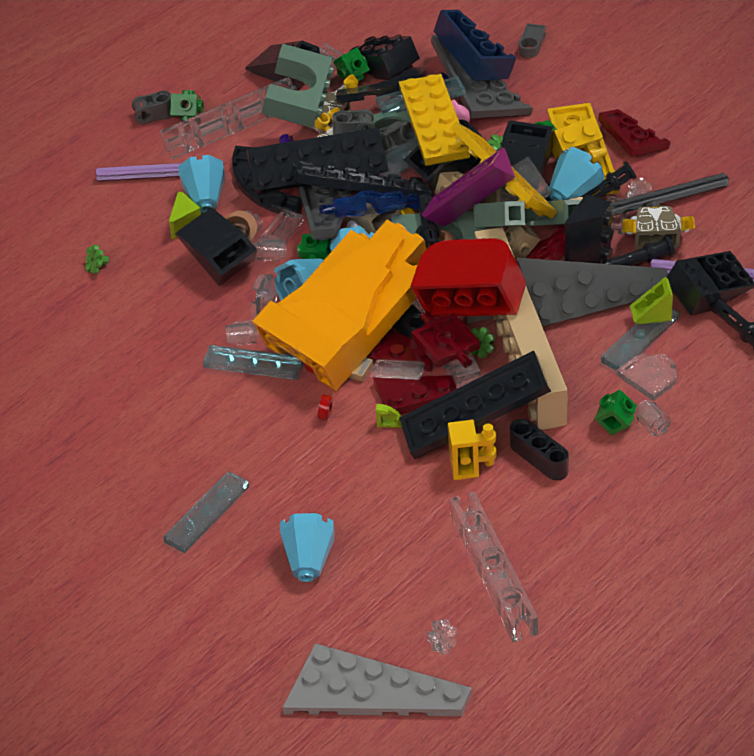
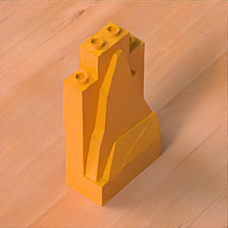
[252,220,426,391]

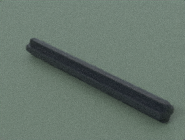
[612,173,729,216]

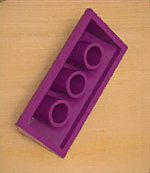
[422,147,515,227]

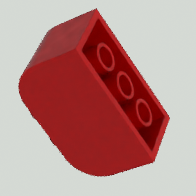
[410,238,526,317]

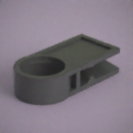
[519,23,546,58]

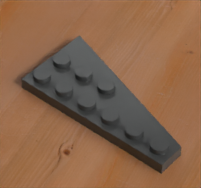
[431,35,533,119]
[516,258,672,327]

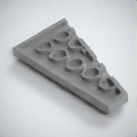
[282,643,472,716]

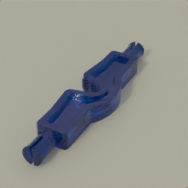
[319,190,418,217]

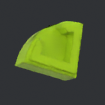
[376,404,402,428]

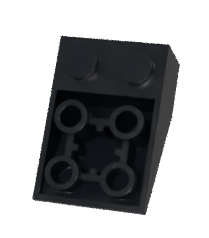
[349,34,420,79]
[245,40,320,90]
[500,120,553,191]
[403,145,477,192]
[175,207,257,286]
[667,251,754,315]

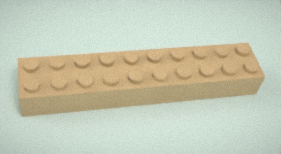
[475,226,568,430]

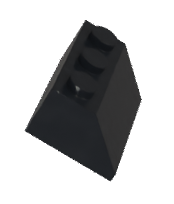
[565,194,614,264]

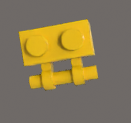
[552,117,606,162]
[448,420,497,480]

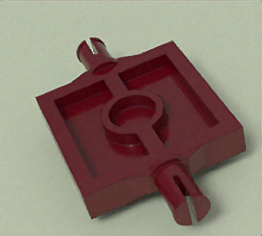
[526,225,565,261]
[412,311,480,368]

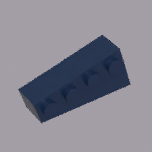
[433,10,516,81]

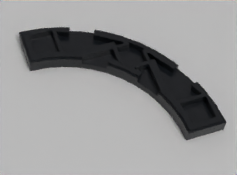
[336,67,427,103]
[232,145,303,218]

